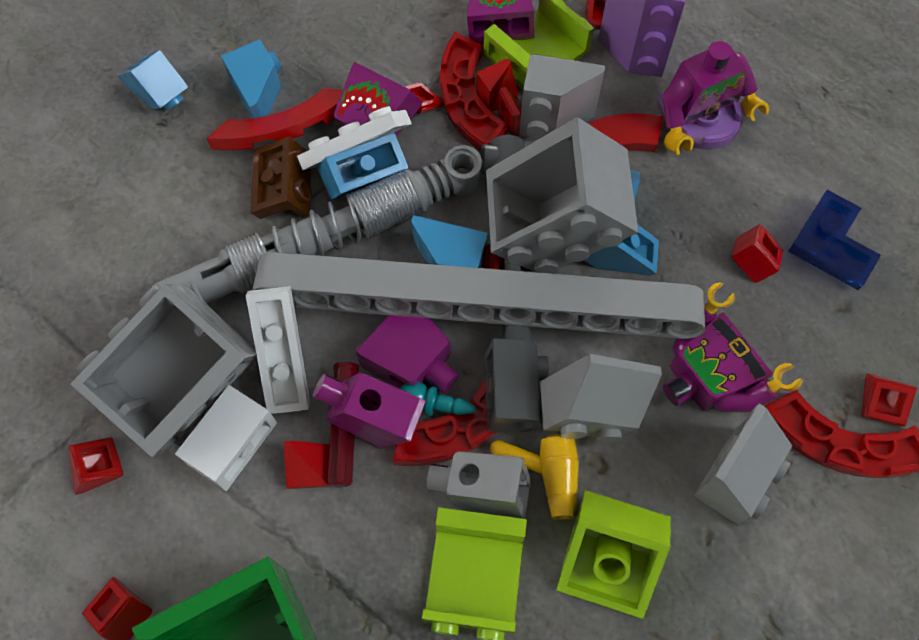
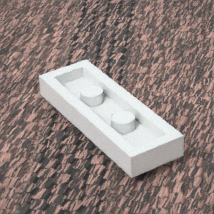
[297,106,412,170]
[245,286,311,414]

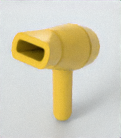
[490,434,579,520]

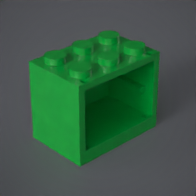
[132,556,317,640]

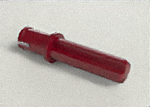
[327,362,359,487]

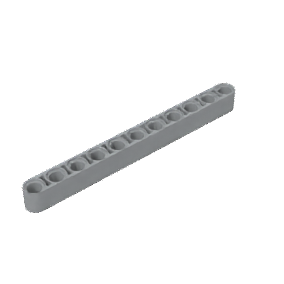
[252,252,705,339]

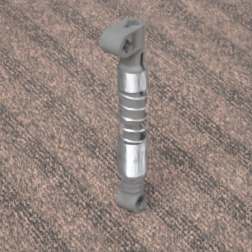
[152,145,482,306]

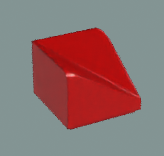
[477,59,518,112]
[731,224,783,283]

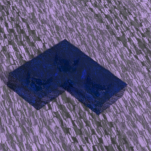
[788,189,881,290]

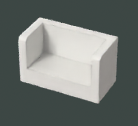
[175,385,277,491]

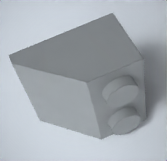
[519,54,605,140]
[540,354,662,444]
[694,404,792,526]

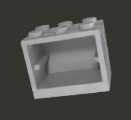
[486,117,639,274]
[70,284,257,458]

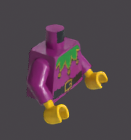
[662,41,769,155]
[663,282,803,413]

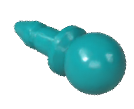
[400,382,476,416]

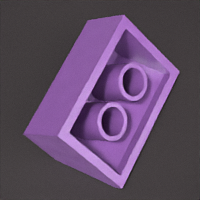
[598,0,686,77]

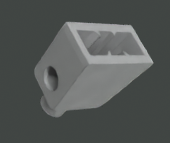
[427,451,532,519]

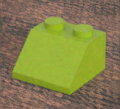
[556,490,671,619]

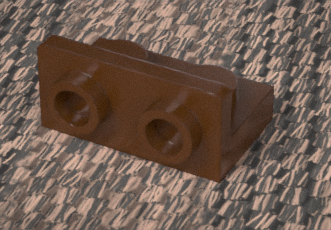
[250,136,312,219]

